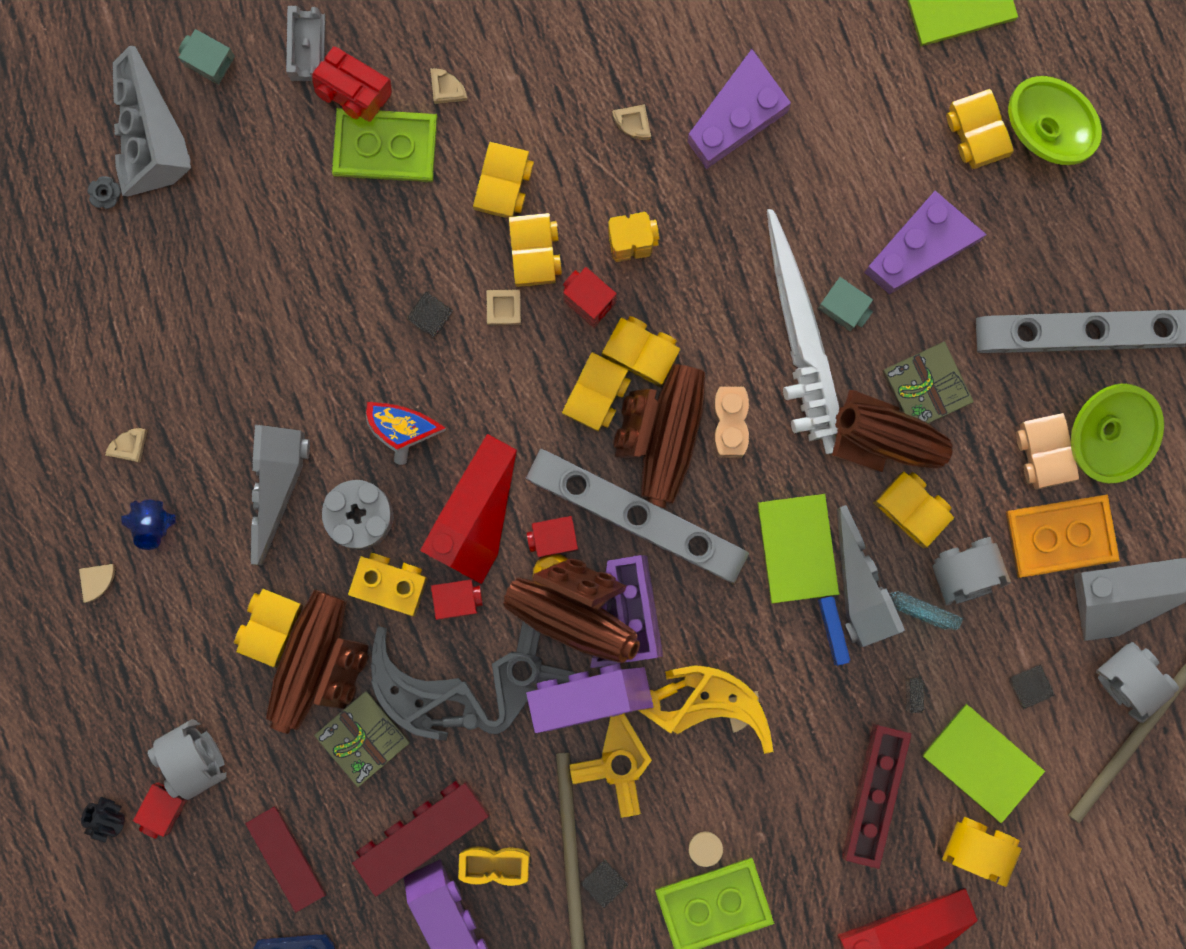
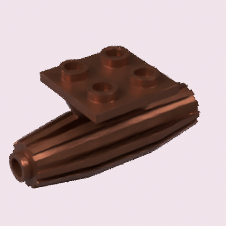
[613,364,705,509]
[832,389,953,472]
[503,559,640,663]
[266,590,369,734]

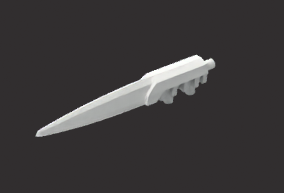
[767,209,839,454]

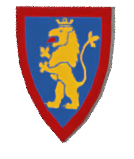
[365,402,446,465]

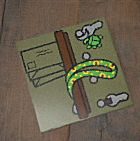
[883,341,974,424]
[314,691,411,787]

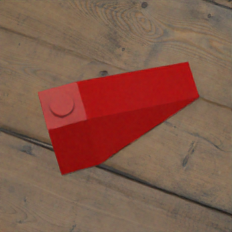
[420,434,517,584]
[837,888,978,949]

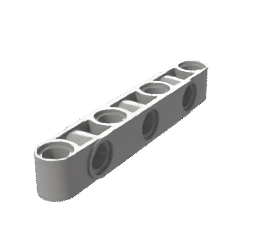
[976,310,1186,353]
[525,449,749,584]

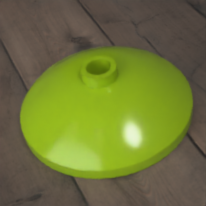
[1008,76,1102,165]
[1071,384,1164,483]

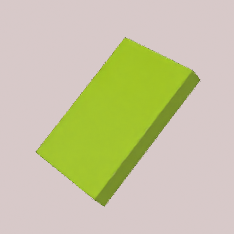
[907,0,1018,47]
[332,108,438,182]
[757,494,839,604]
[921,704,1045,823]
[655,857,774,949]

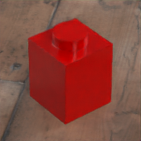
[526,516,578,558]
[431,579,483,620]
[133,782,187,839]

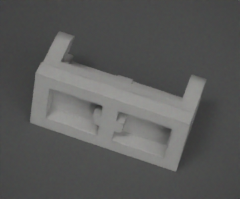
[286,6,325,81]

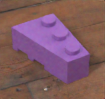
[687,49,791,169]
[590,555,663,668]
[526,664,654,733]

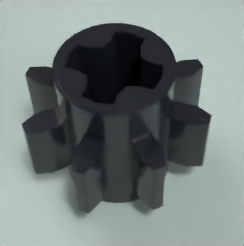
[81,797,125,843]

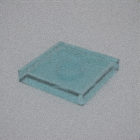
[890,591,963,631]

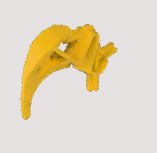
[569,665,773,818]

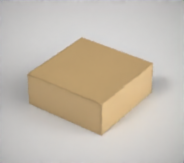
[487,290,521,325]

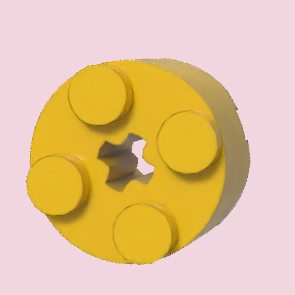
[942,817,1022,887]

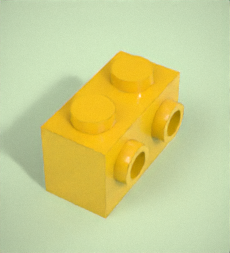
[348,552,428,617]

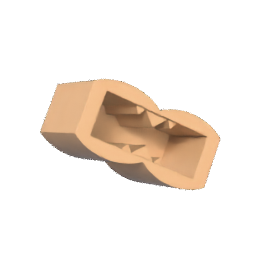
[713,387,749,458]
[1016,413,1079,490]

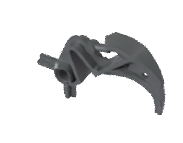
[371,621,575,741]

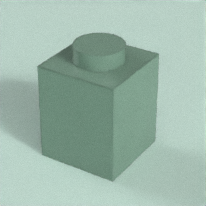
[178,29,235,85]
[818,277,873,332]

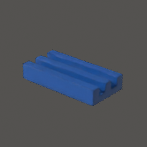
[818,596,850,666]

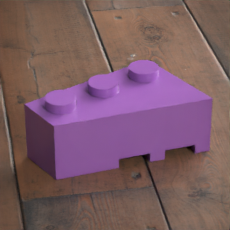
[864,191,987,294]
[404,859,488,949]

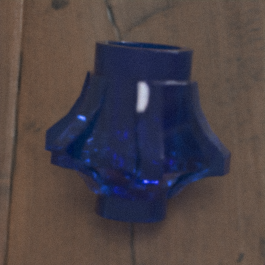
[121,499,176,550]

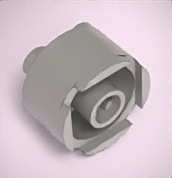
[322,480,394,550]
[932,537,1011,605]
[1096,642,1179,723]
[148,719,226,800]

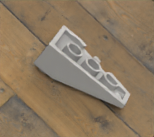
[113,46,191,197]
[251,425,310,566]
[837,505,905,647]
[1073,558,1186,641]

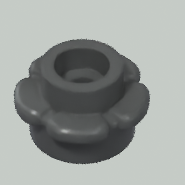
[87,176,121,209]

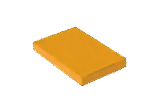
[1006,494,1120,578]

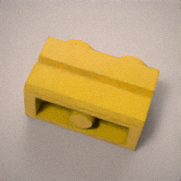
[608,212,659,262]

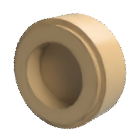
[688,831,723,867]

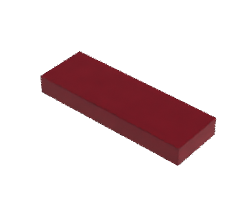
[245,806,326,913]

